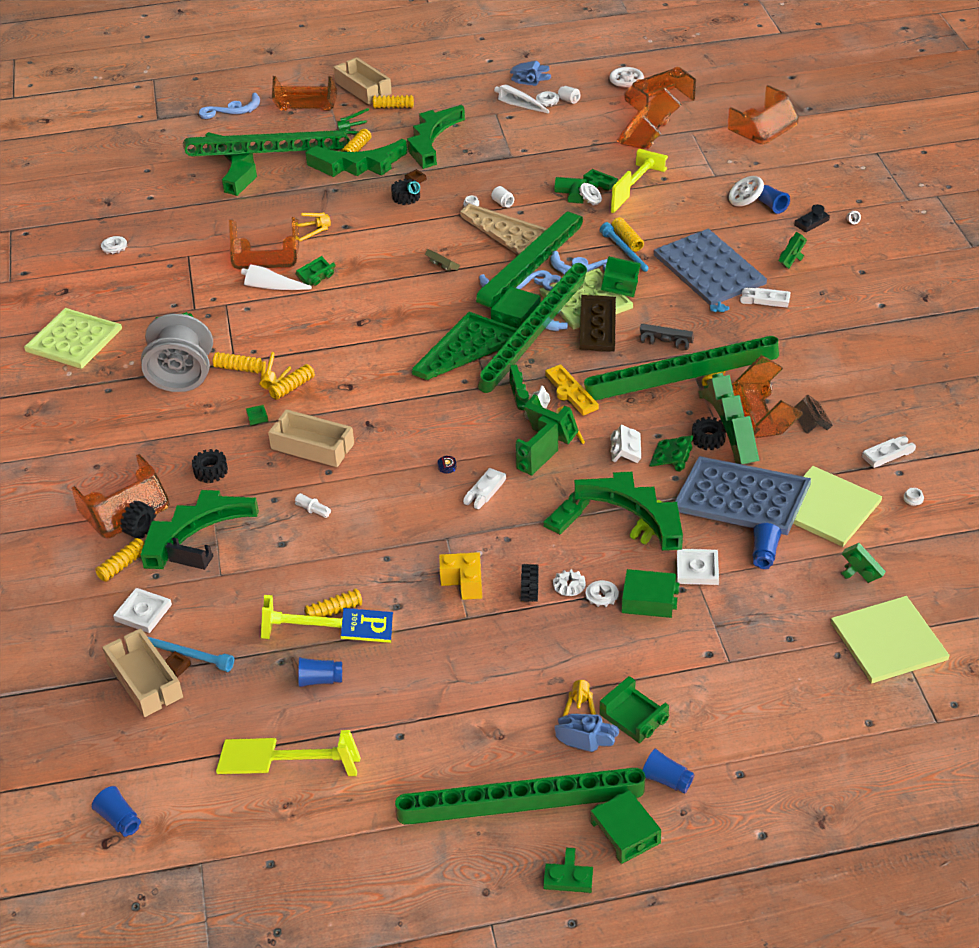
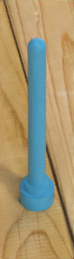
[600,222,649,272]
[147,636,234,672]

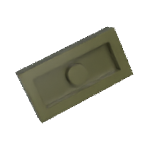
[425,249,460,271]

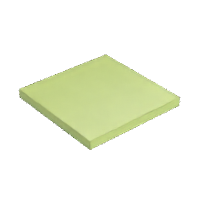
[540,268,633,330]
[24,308,122,369]
[793,466,882,547]
[831,596,949,684]

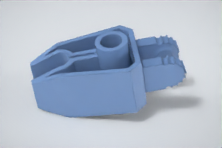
[510,61,551,86]
[554,714,619,752]

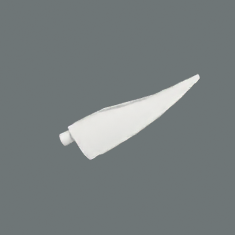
[494,85,549,113]
[241,264,312,290]

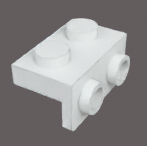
[610,425,641,463]

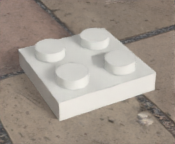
[677,549,719,585]
[113,588,172,633]

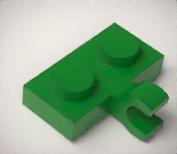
[583,169,618,190]
[778,232,807,269]
[841,543,886,583]
[544,847,593,893]

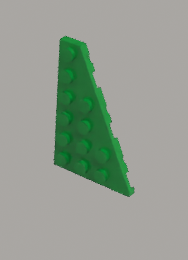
[412,312,517,380]

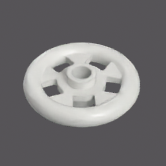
[609,67,644,88]
[728,176,764,207]

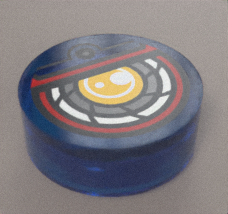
[438,456,457,474]

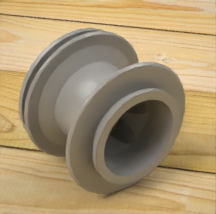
[141,314,213,392]

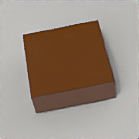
[405,169,427,183]
[165,651,191,678]

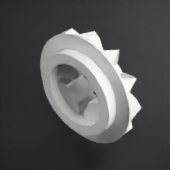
[536,91,559,107]
[579,183,602,205]
[101,236,128,254]
[553,569,586,596]
[586,580,619,607]

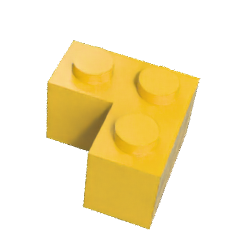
[439,552,482,600]

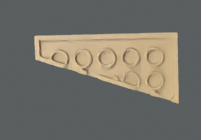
[460,204,547,255]

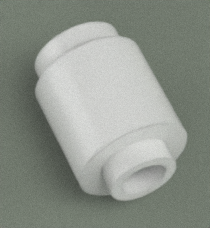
[558,86,580,104]
[491,186,514,208]

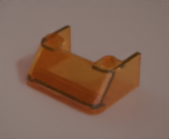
[624,67,696,117]
[272,76,338,111]
[728,85,799,144]
[617,88,682,149]
[229,217,299,269]
[732,355,803,438]
[72,454,170,538]

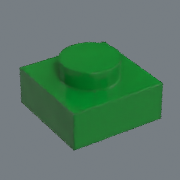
[246,405,268,425]

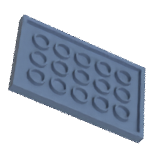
[654,229,767,305]
[675,456,811,535]

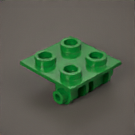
[649,435,693,471]

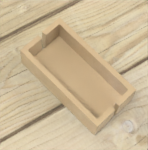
[333,57,392,104]
[268,409,354,467]
[103,628,183,717]

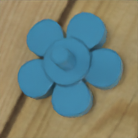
[710,301,729,312]

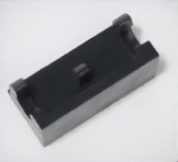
[166,537,214,570]

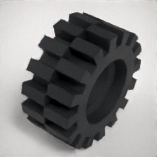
[391,179,420,205]
[692,417,726,450]
[192,449,228,483]
[120,501,156,539]
[521,564,539,602]

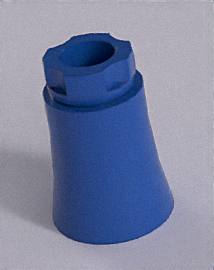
[758,185,790,214]
[753,523,781,569]
[299,657,342,687]
[642,748,695,793]
[91,786,141,837]

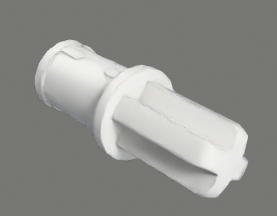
[295,493,331,518]

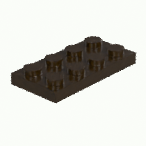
[579,294,616,352]

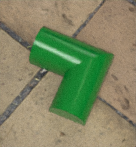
[555,177,588,204]

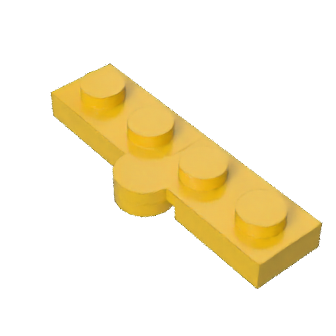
[545,364,599,416]

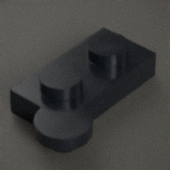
[794,204,830,232]

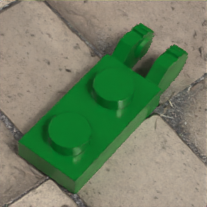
[509,365,529,410]
[544,492,590,535]

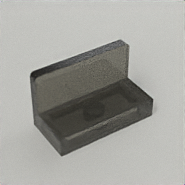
[792,395,833,434]

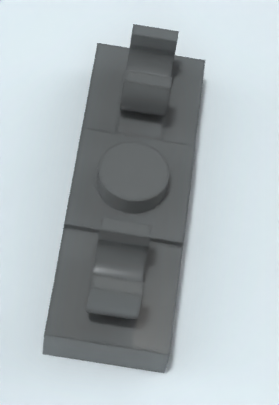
[640,323,694,350]

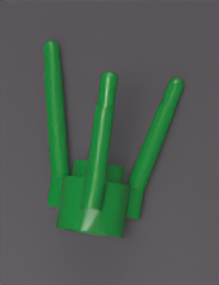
[337,108,369,134]

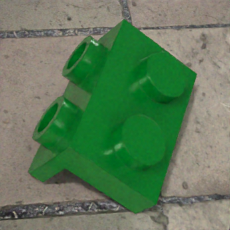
[295,256,336,286]

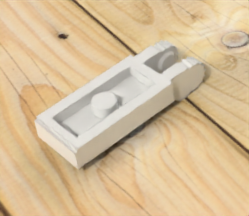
[740,287,791,308]
[862,436,916,468]
[463,468,506,509]

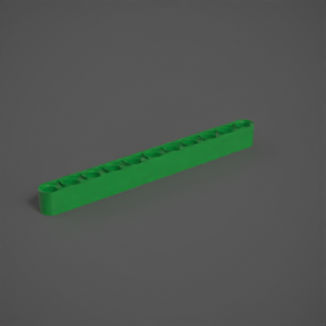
[183,130,350,156]
[476,211,583,308]
[478,263,587,393]
[584,336,779,400]
[395,768,645,825]

